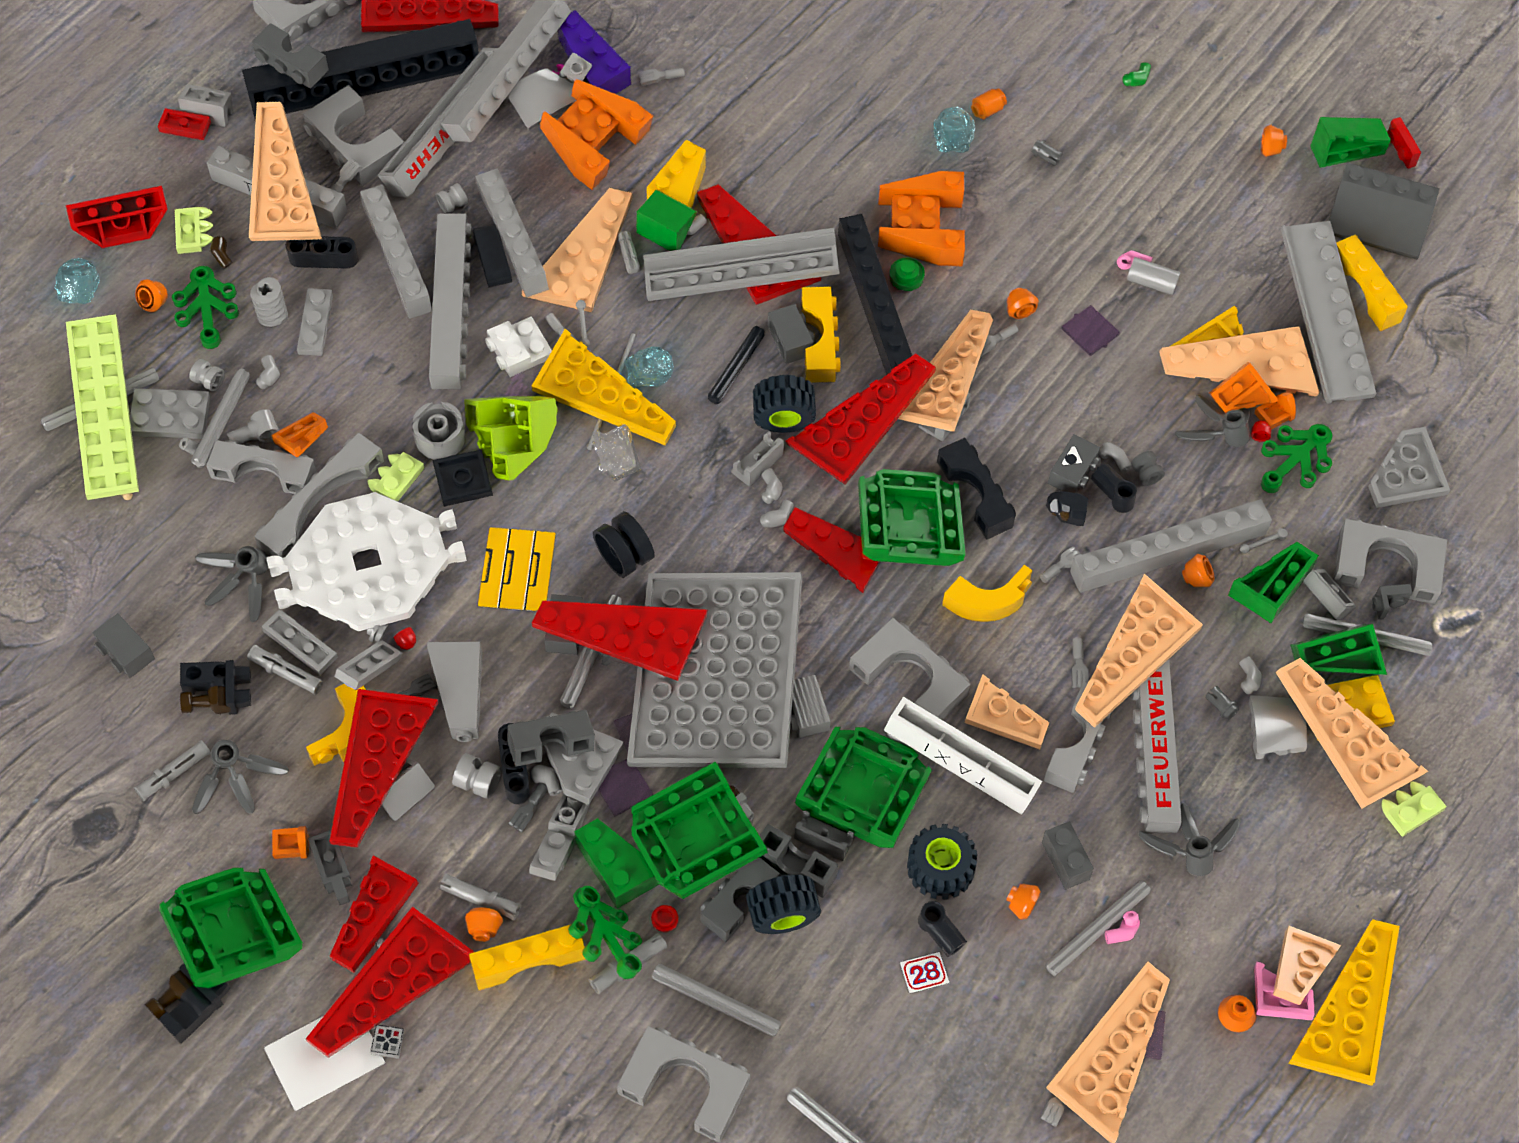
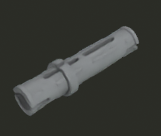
[247,645,323,695]
[134,740,210,801]
[439,874,521,921]
[589,933,667,994]

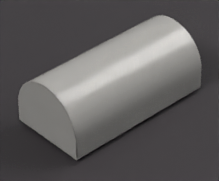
[1127,257,1181,296]
[1303,569,1356,621]

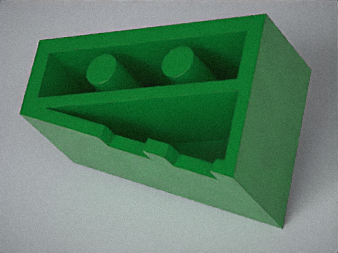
[1310,117,1391,168]
[1228,542,1319,623]
[1290,624,1387,675]
[574,818,660,909]

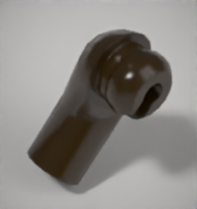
[210,236,233,269]

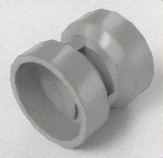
[436,183,468,214]
[189,359,225,392]

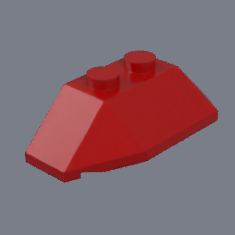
[65,185,168,248]

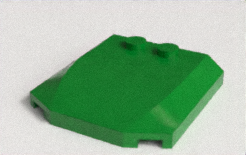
[858,469,966,566]
[795,727,932,848]
[632,761,768,899]
[159,867,302,988]

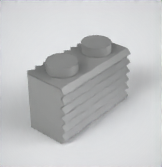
[790,675,830,738]

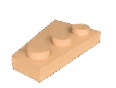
[965,674,1049,749]
[1273,926,1341,1005]

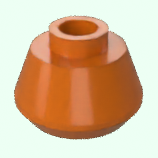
[1261,125,1287,157]
[135,279,168,312]
[1007,288,1039,319]
[1182,554,1215,587]
[1006,883,1041,920]
[465,907,503,942]
[1218,995,1256,1032]

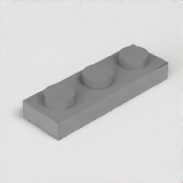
[297,288,333,356]
[262,609,338,676]
[334,640,402,690]

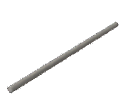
[587,333,636,450]

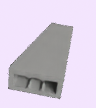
[427,642,482,742]

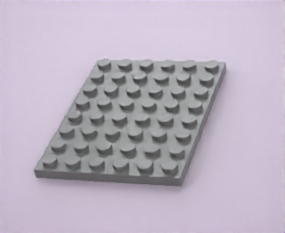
[627,572,802,768]

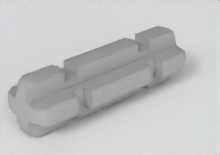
[618,231,640,274]

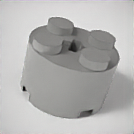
[413,402,466,460]

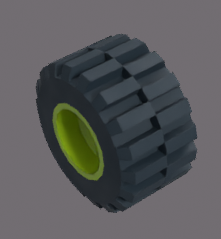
[753,375,816,433]
[907,824,977,900]
[746,875,821,934]

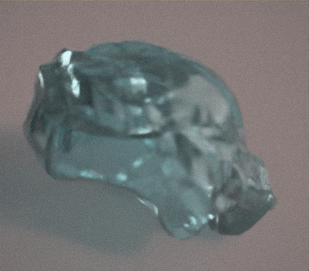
[933,107,975,153]
[55,258,99,304]
[625,346,674,387]

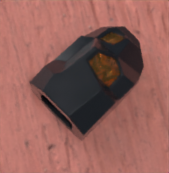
[1046,491,1088,526]

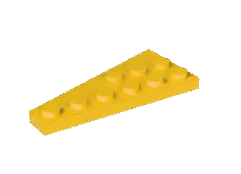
[531,329,676,446]
[1288,919,1400,1086]

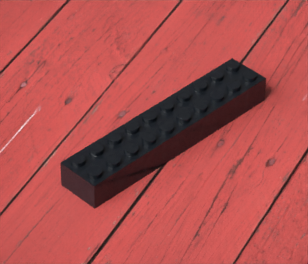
[242,19,479,121]

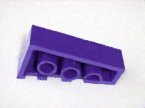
[557,10,631,94]

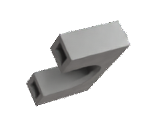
[252,0,357,42]
[303,85,405,186]
[1333,519,1447,604]
[849,618,971,720]
[617,1026,750,1143]

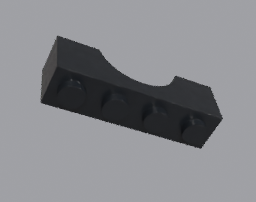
[937,438,1016,540]

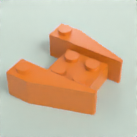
[540,79,653,190]
[878,171,965,266]

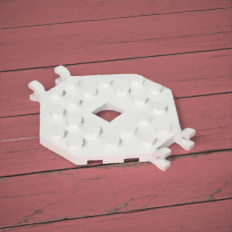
[266,492,467,631]

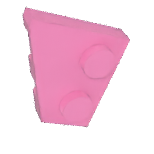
[1254,962,1314,1020]

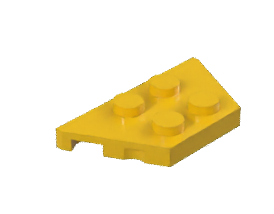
[1169,305,1244,347]

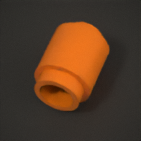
[971,88,1007,119]

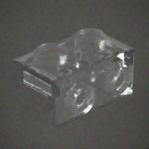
[592,424,641,482]

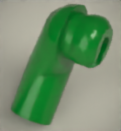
[1122,62,1151,87]

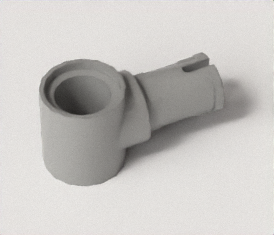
[227,409,279,444]

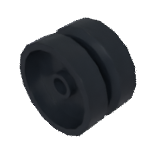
[593,511,655,578]

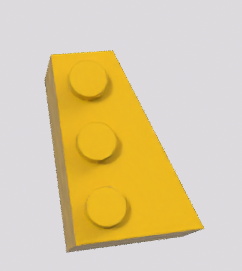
[647,140,706,208]

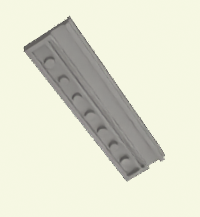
[1281,221,1377,404]
[643,228,840,301]

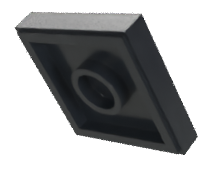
[432,449,493,507]

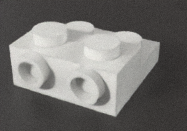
[485,316,552,377]

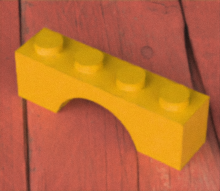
[1336,234,1408,332]
[801,287,841,383]
[469,925,585,990]

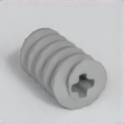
[250,277,288,327]

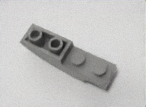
[529,793,590,881]

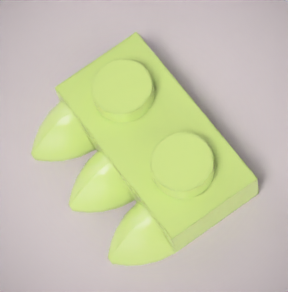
[175,207,213,254]
[368,452,425,502]
[1382,781,1447,837]

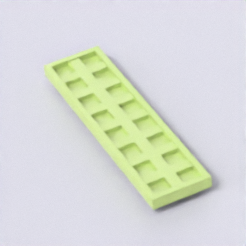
[66,314,139,500]

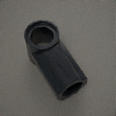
[1091,464,1137,513]
[918,901,967,957]

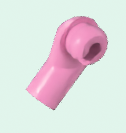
[1117,250,1153,270]
[1105,911,1140,944]

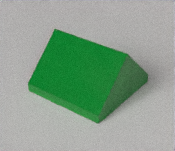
[636,190,697,251]

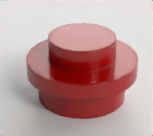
[651,905,679,932]

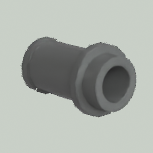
[1031,140,1063,166]
[1205,686,1239,719]

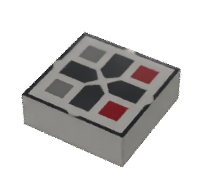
[370,1024,404,1059]

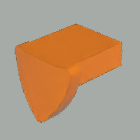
[1254,392,1296,430]
[272,826,309,859]

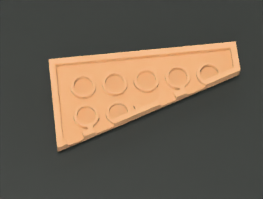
[249,102,322,241]
[522,188,632,312]
[898,310,993,432]
[1159,326,1319,397]
[1075,574,1203,728]
[1276,658,1428,809]
[1046,962,1170,1143]

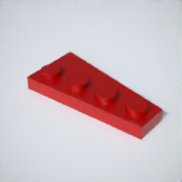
[783,507,881,593]
[330,855,419,973]

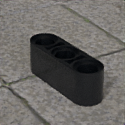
[473,224,512,288]
[285,236,358,269]
[498,723,530,804]

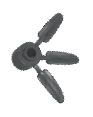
[1175,395,1251,447]
[195,546,268,622]
[192,740,289,814]
[1139,803,1240,876]

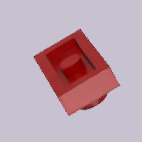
[157,108,211,140]
[1387,117,1421,169]

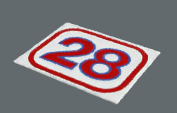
[900,952,949,993]

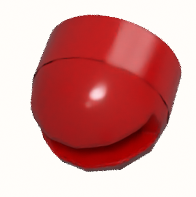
[1251,420,1271,442]
[393,627,416,650]

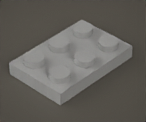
[130,388,211,439]

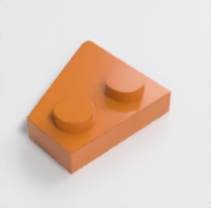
[1209,362,1278,413]

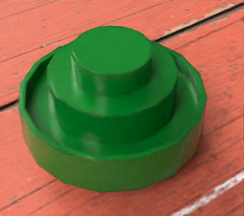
[889,257,925,291]

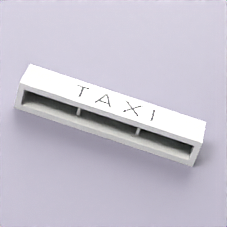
[884,697,1042,815]

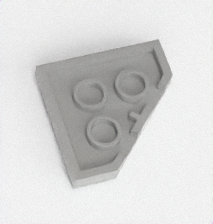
[1368,427,1450,508]
[544,712,624,805]

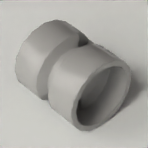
[452,753,502,799]

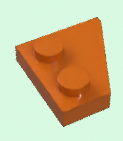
[271,412,328,457]

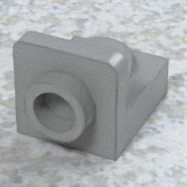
[559,53,592,84]

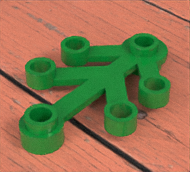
[172,266,239,349]
[1261,424,1333,493]
[569,885,642,979]

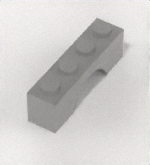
[206,440,317,494]
[1044,682,1112,793]

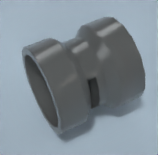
[1131,451,1165,486]

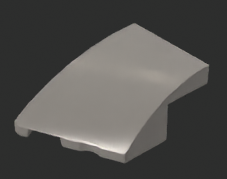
[507,68,576,130]
[1249,695,1307,759]

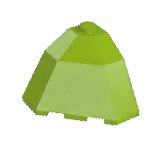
[464,396,558,481]

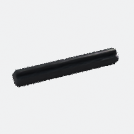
[708,326,765,405]

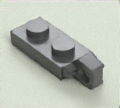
[308,829,352,905]

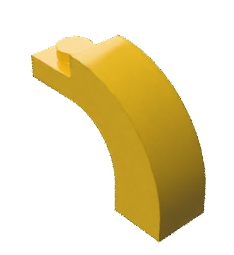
[942,565,1032,622]
[306,684,366,766]

